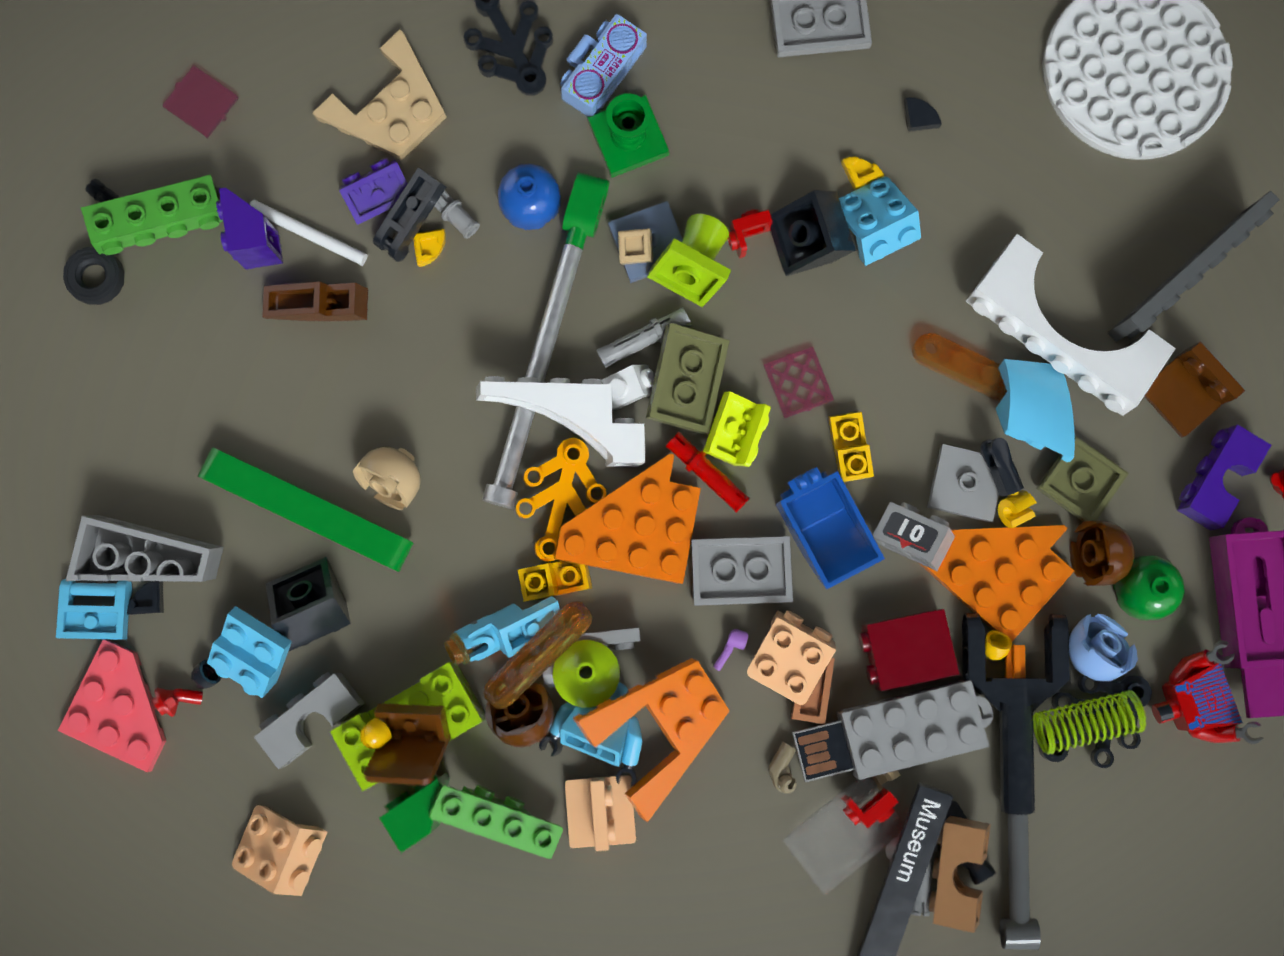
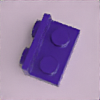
[339,158,408,225]

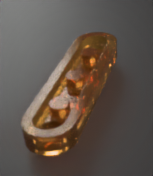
[912,333,1007,402]
[484,601,592,709]

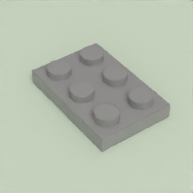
[770,0,872,57]
[691,536,793,606]

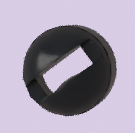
[191,660,221,689]

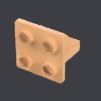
[565,775,636,851]

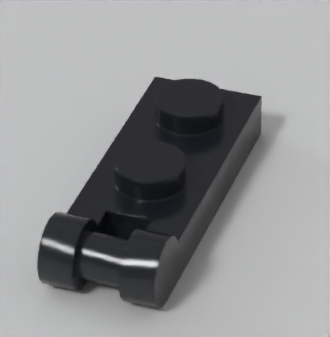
[373,167,446,262]

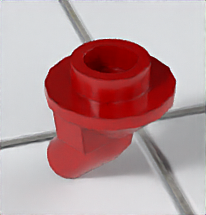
[152,688,203,717]

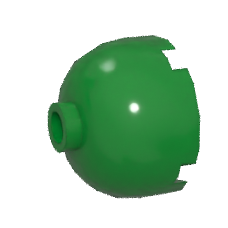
[1113,556,1185,620]

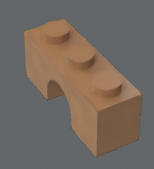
[929,816,991,933]

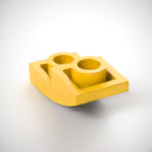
[828,411,874,482]
[518,561,592,602]

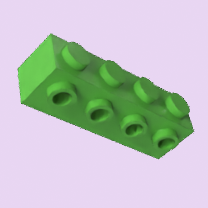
[81,175,223,255]

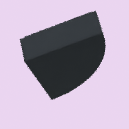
[904,98,942,132]
[127,581,164,615]

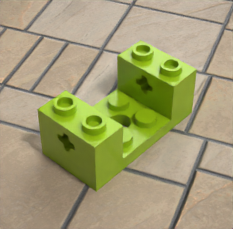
[330,661,486,791]

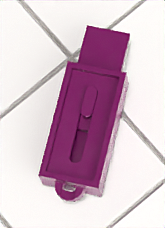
[1209,517,1284,718]

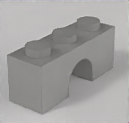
[254,672,365,769]

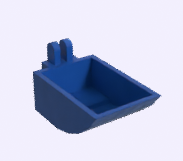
[776,467,885,589]

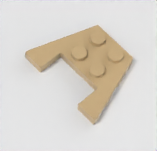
[312,30,446,160]

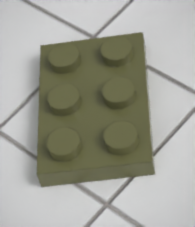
[645,323,730,434]

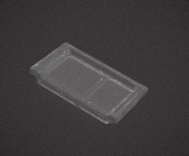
[783,778,904,895]

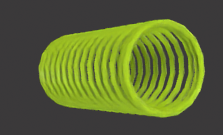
[1032,690,1146,755]

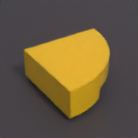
[841,157,884,190]
[413,229,446,267]

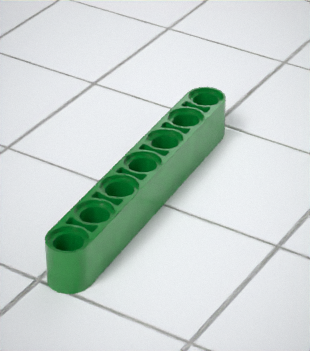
[197,447,414,572]

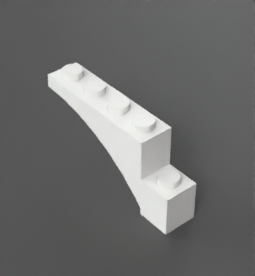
[476,376,645,467]

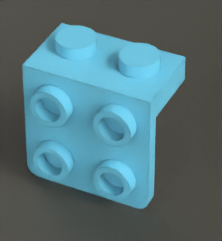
[839,177,921,266]

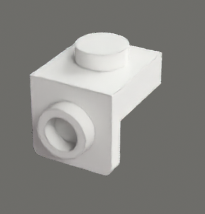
[602,365,655,410]

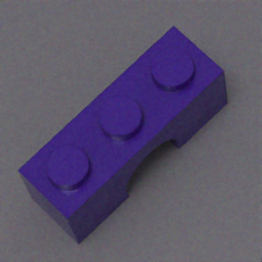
[1177,424,1272,531]

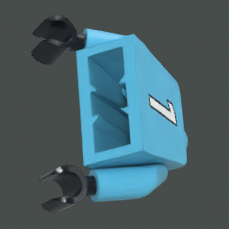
[539,682,642,787]

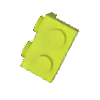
[703,391,771,467]

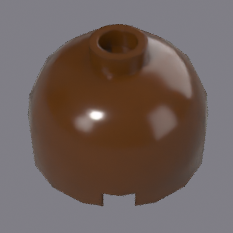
[1070,521,1135,586]
[485,678,554,747]

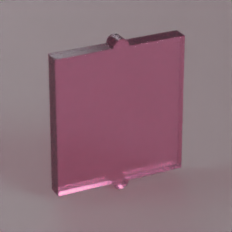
[162,66,239,138]

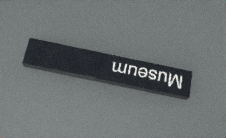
[857,782,953,956]

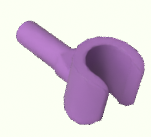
[713,629,748,671]

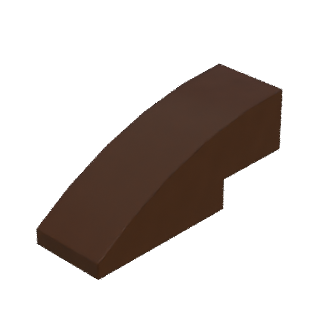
[262,282,368,321]

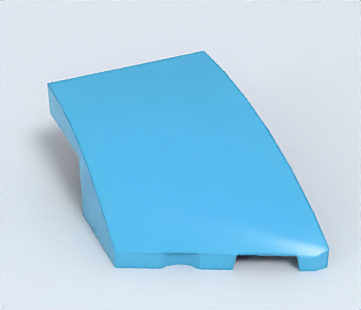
[995,359,1075,462]

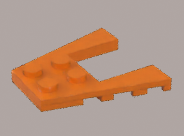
[573,658,730,822]

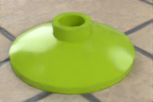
[553,640,620,708]

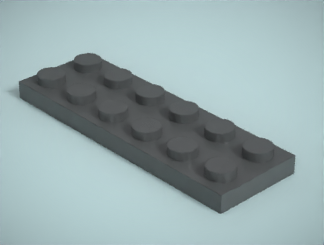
[1108,191,1280,342]

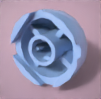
[1069,613,1138,681]

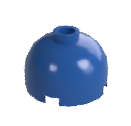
[498,163,561,230]

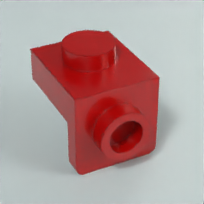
[727,209,773,258]
[841,788,898,829]

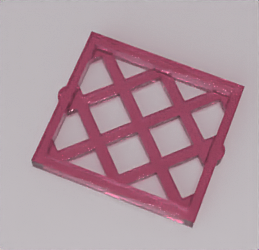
[764,347,834,419]

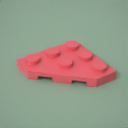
[58,639,166,772]

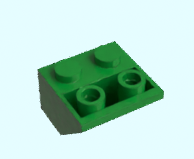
[379,773,450,853]

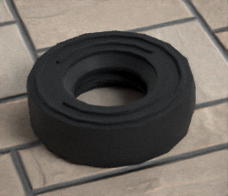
[63,247,125,305]

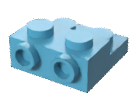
[207,606,292,698]

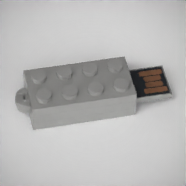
[792,679,993,782]

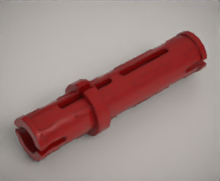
[665,431,750,513]

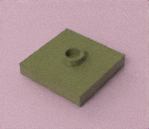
[1036,435,1129,522]

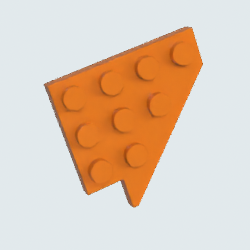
[554,454,701,584]
[919,525,1075,642]

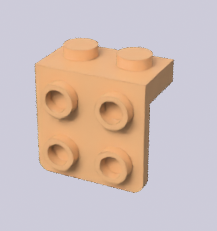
[747,610,836,705]
[232,805,327,896]

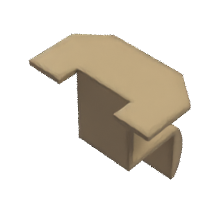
[871,770,900,792]

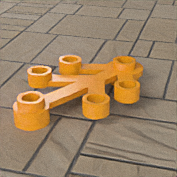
[515,438,607,562]

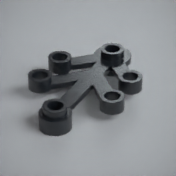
[464,0,553,96]
[1039,675,1152,768]

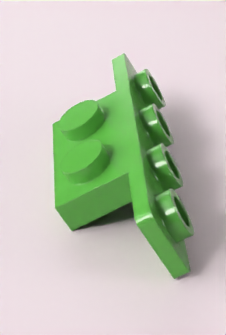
[429,784,563,859]

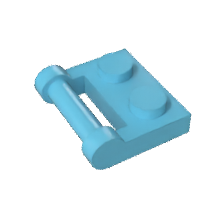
[56,579,132,640]

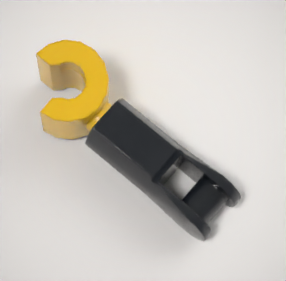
[980,438,1037,528]

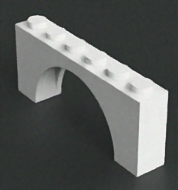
[966,234,1176,416]

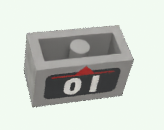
[873,502,955,571]

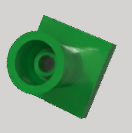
[588,93,670,178]

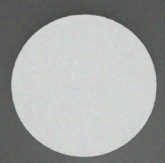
[1043,0,1233,160]

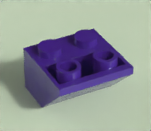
[216,187,283,269]

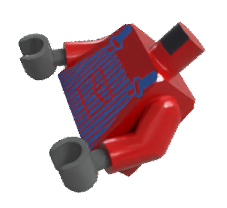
[1151,640,1264,744]

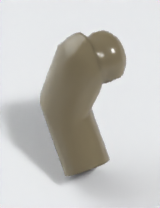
[768,742,797,794]

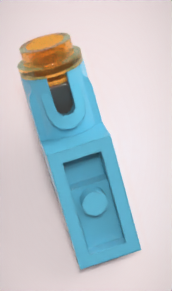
[444,596,566,666]

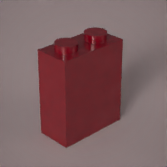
[858,609,959,691]

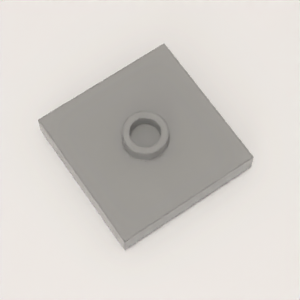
[927,444,999,522]

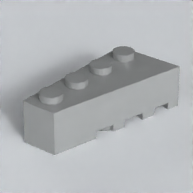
[66,515,224,582]

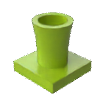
[647,214,731,307]

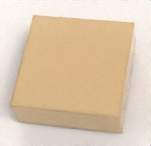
[618,228,653,265]

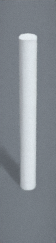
[250,199,368,266]

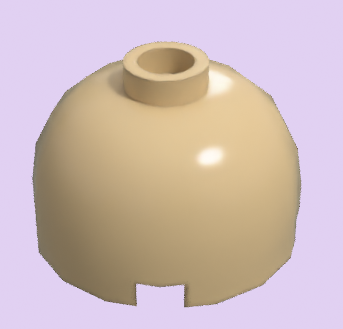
[353,447,421,510]

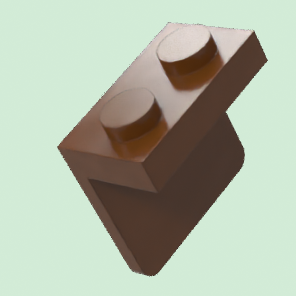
[364,703,451,785]

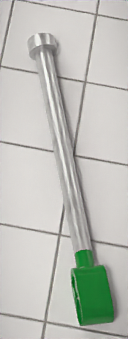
[482,172,610,509]

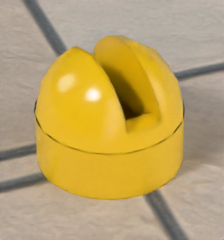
[985,631,1012,660]
[360,718,391,749]

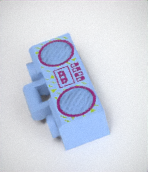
[560,14,647,117]

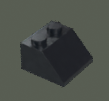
[770,190,856,276]
[266,557,351,651]

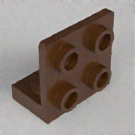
[1144,341,1245,437]

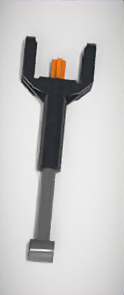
[962,613,1070,950]

